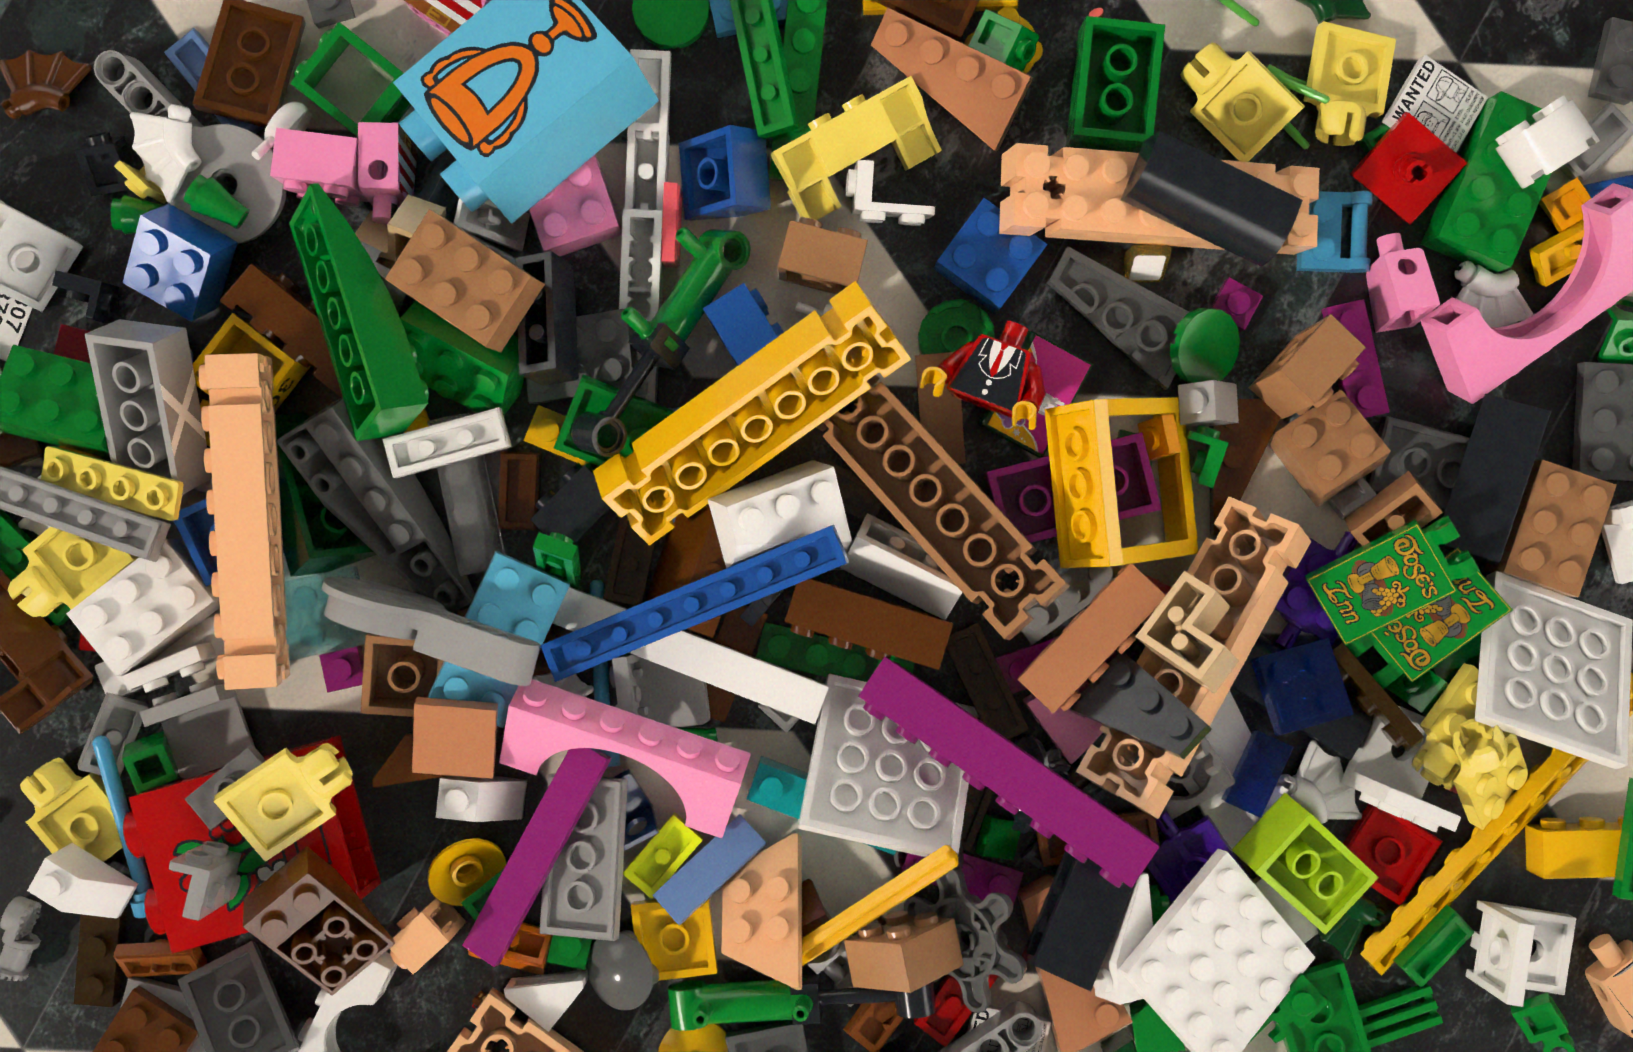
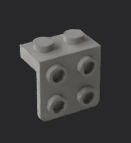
[609,653,711,727]
[139,679,255,779]

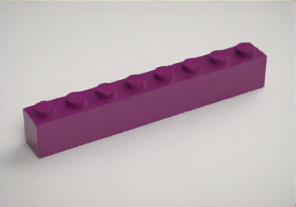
[858,657,1160,888]

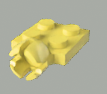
[1304,21,1396,146]
[1180,42,1305,162]
[8,526,139,617]
[1411,663,1493,790]
[1453,719,1528,830]
[214,743,353,862]
[20,757,123,862]

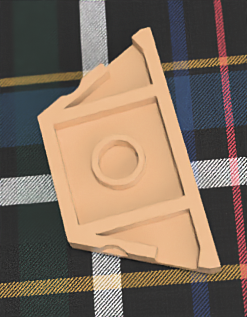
[721,833,802,990]

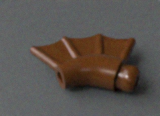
[0,50,92,119]

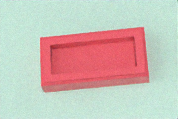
[661,182,683,268]

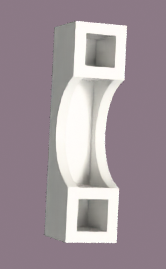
[298,952,398,1052]

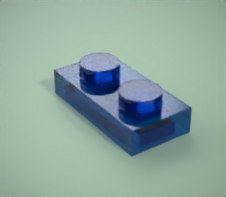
[1221,729,1294,818]

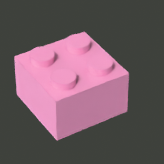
[270,128,369,207]
[529,155,622,256]

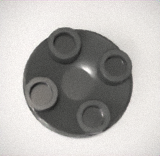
[587,930,659,1010]

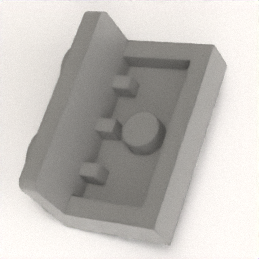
[168,841,241,921]

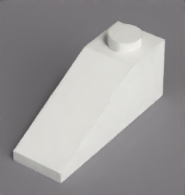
[1093,872,1153,1005]

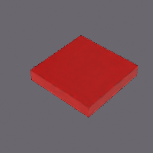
[1343,804,1443,905]

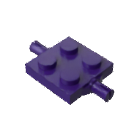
[1275,531,1358,651]
[1147,810,1253,903]

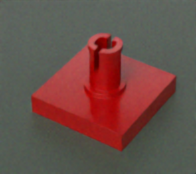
[1350,112,1467,225]

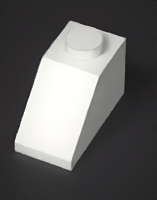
[435,776,527,822]
[27,843,138,918]

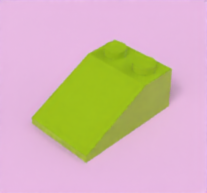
[1232,793,1379,935]

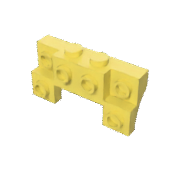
[770,76,942,220]

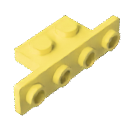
[41,446,184,521]

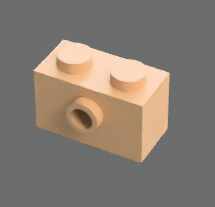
[389,898,466,974]

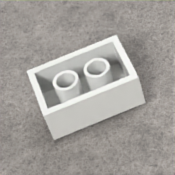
[66,539,220,677]

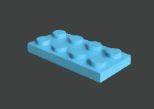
[428,551,570,728]

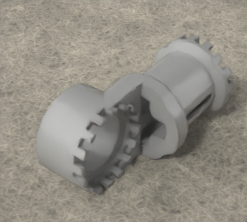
[0,895,42,981]

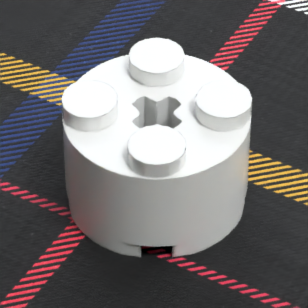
[1495,95,1600,189]

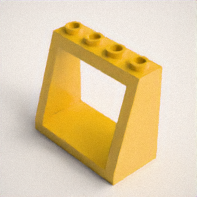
[1044,397,1198,569]

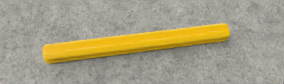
[775,845,959,981]

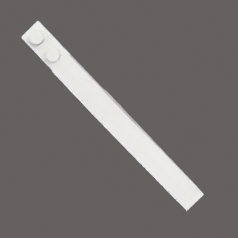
[619,49,671,404]

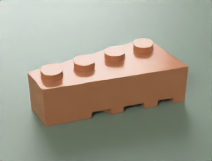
[871,8,1034,151]
[1018,564,1166,714]
[1017,874,1133,1052]

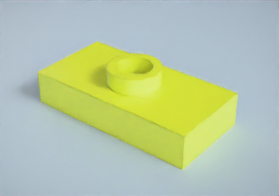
[623,812,704,899]

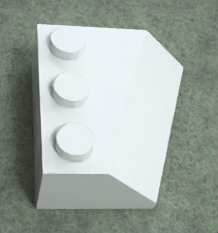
[708,460,852,570]

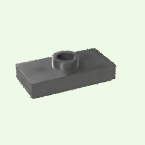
[185,745,266,830]

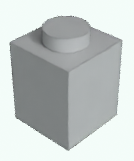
[1178,380,1239,427]

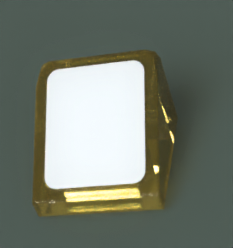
[1124,245,1171,282]

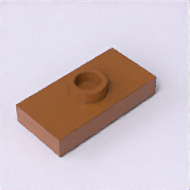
[113,939,207,977]
[843,1002,904,1052]

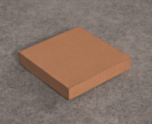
[412,697,498,779]

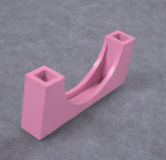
[1420,183,1633,404]
[499,679,751,838]

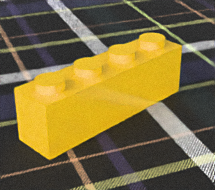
[1525,816,1624,879]

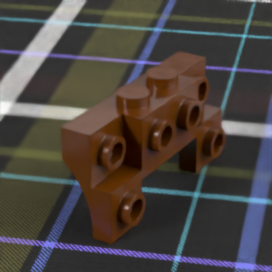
[0,569,93,735]

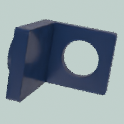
[614,769,659,850]

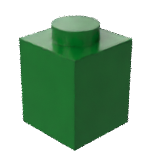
[122,731,178,794]

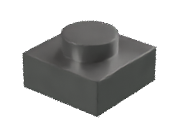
[1327,477,1377,520]

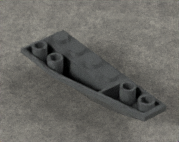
[276,397,475,613]

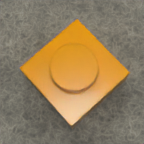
[1539,177,1591,233]
[1137,413,1182,461]

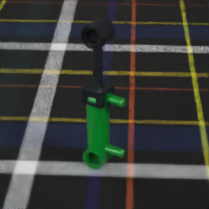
[571,227,751,457]
[668,973,936,1031]

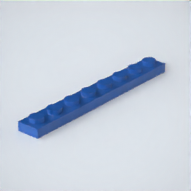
[541,525,850,682]

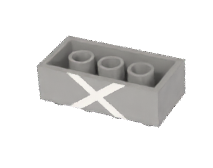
[85,319,212,495]

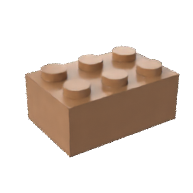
[385,209,545,352]
[1484,459,1617,597]

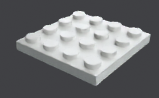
[1475,571,1633,769]
[798,674,978,857]
[1118,849,1315,1052]

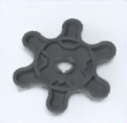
[904,867,1027,1013]

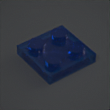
[1251,638,1354,736]

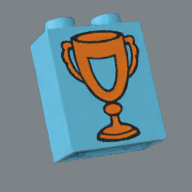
[393,0,659,224]

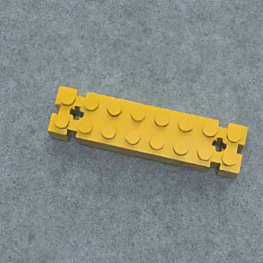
[593,281,911,545]

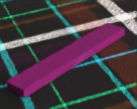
[462,748,612,967]

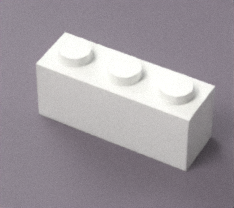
[840,513,962,620]

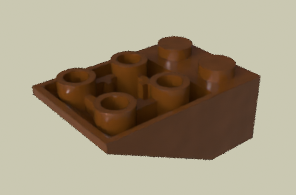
[243,846,395,996]

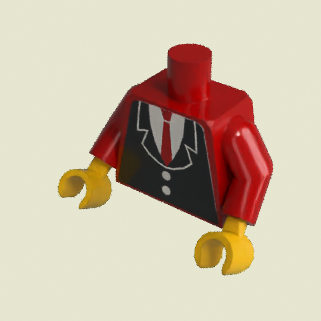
[920,321,1046,430]

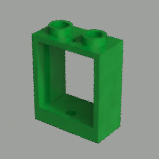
[290,22,411,138]

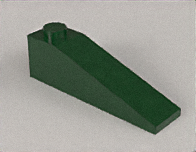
[275,413,377,577]

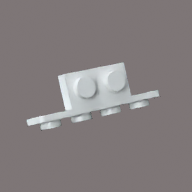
[95,616,225,696]

